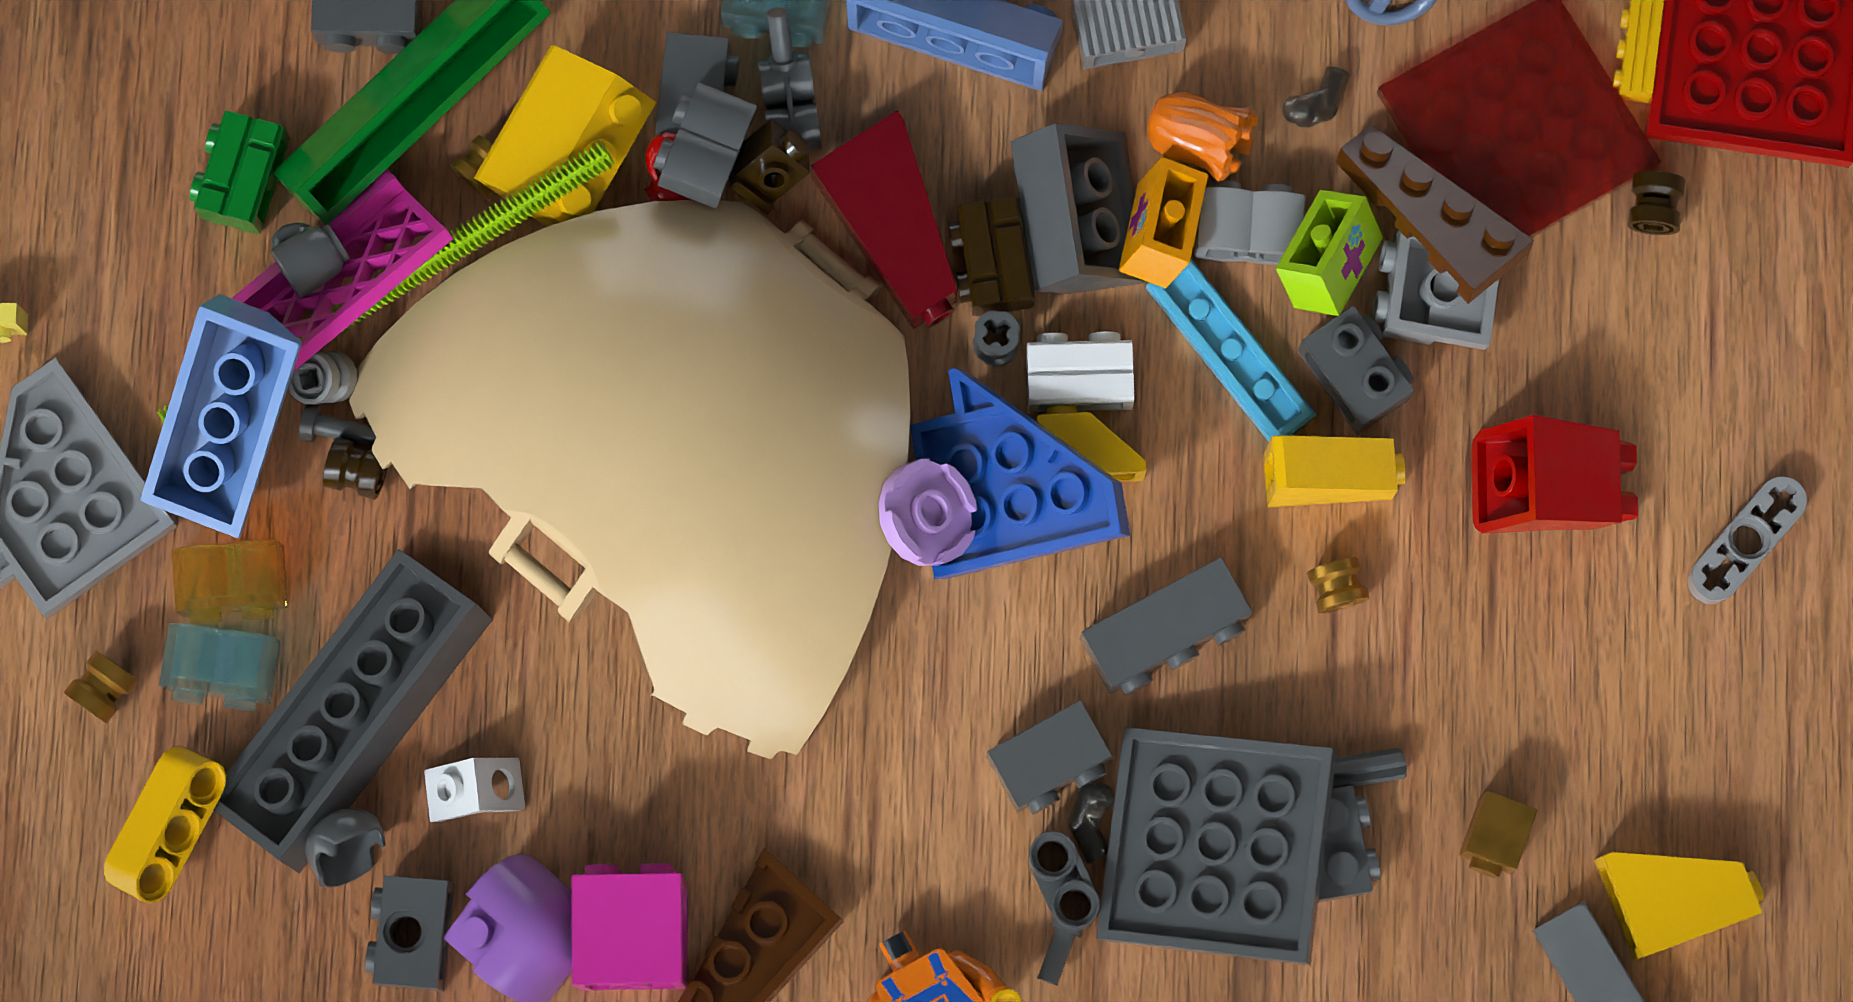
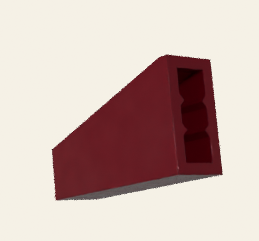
[810,110,957,330]

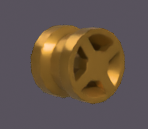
[450,135,495,200]
[1307,557,1370,613]

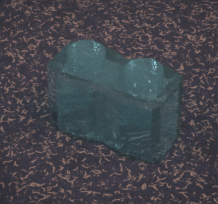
[159,623,281,712]

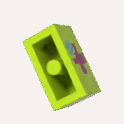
[1276,189,1383,316]

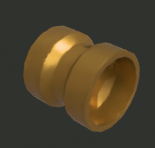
[64,650,139,724]

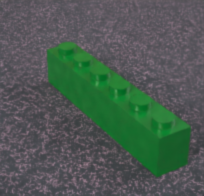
[272,0,551,225]

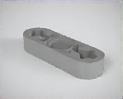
[1687,476,1807,604]

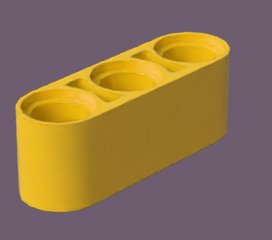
[104,746,226,903]

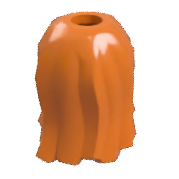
[1147,92,1258,181]

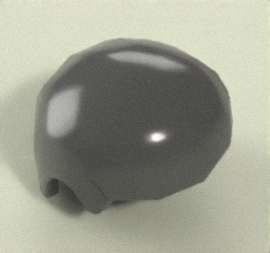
[305,809,386,888]

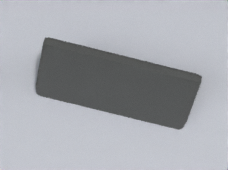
[1532,902,1644,1002]

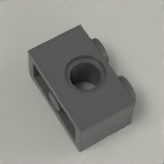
[365,875,454,991]

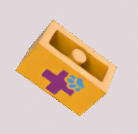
[1119,156,1208,288]

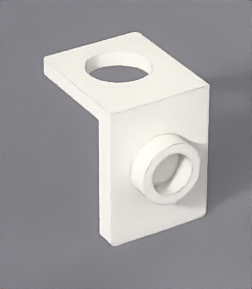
[424,758,525,822]

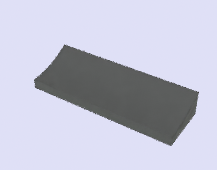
[214,549,493,874]

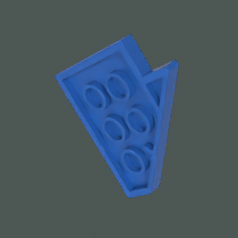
[910,368,1131,579]

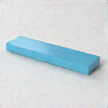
[1146,259,1317,442]

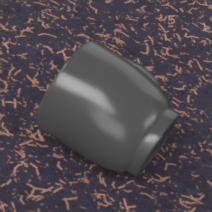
[270,222,350,298]

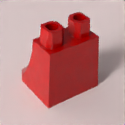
[1471,415,1639,534]

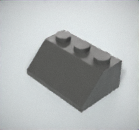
[1011,123,1147,294]

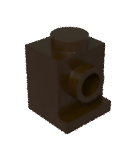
[729,119,810,214]

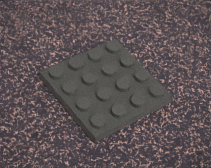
[1096,727,1337,966]

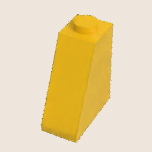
[1263,436,1405,508]
[1594,852,1764,960]

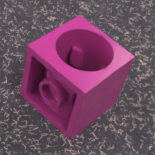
[572,864,688,991]

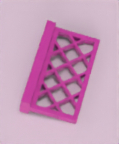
[232,169,453,372]

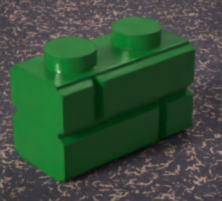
[190,110,290,234]

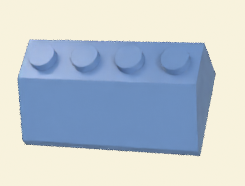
[846,0,1063,91]
[140,294,302,538]

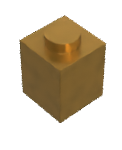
[1459,790,1538,878]

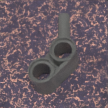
[758,7,822,151]
[1027,831,1100,986]

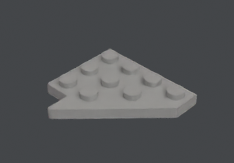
[0,358,178,619]

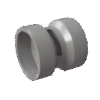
[288,351,358,404]

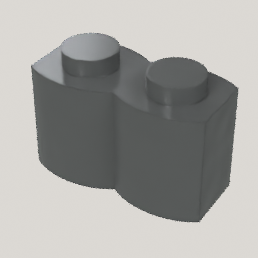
[653,82,757,209]

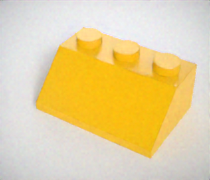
[474,45,656,227]

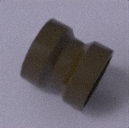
[1627,170,1685,235]
[323,436,388,500]

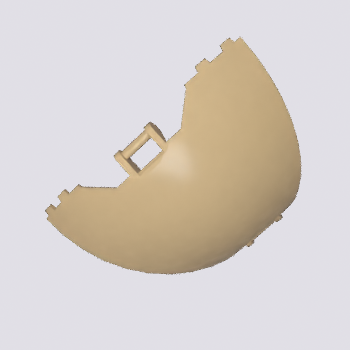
[349,200,910,759]

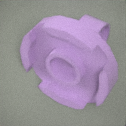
[878,459,977,566]

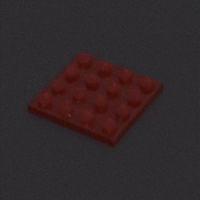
[1376,0,1662,238]

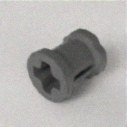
[973,310,1020,367]

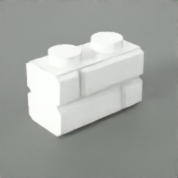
[1026,331,1134,413]

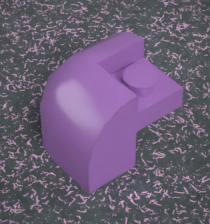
[443,854,572,1002]

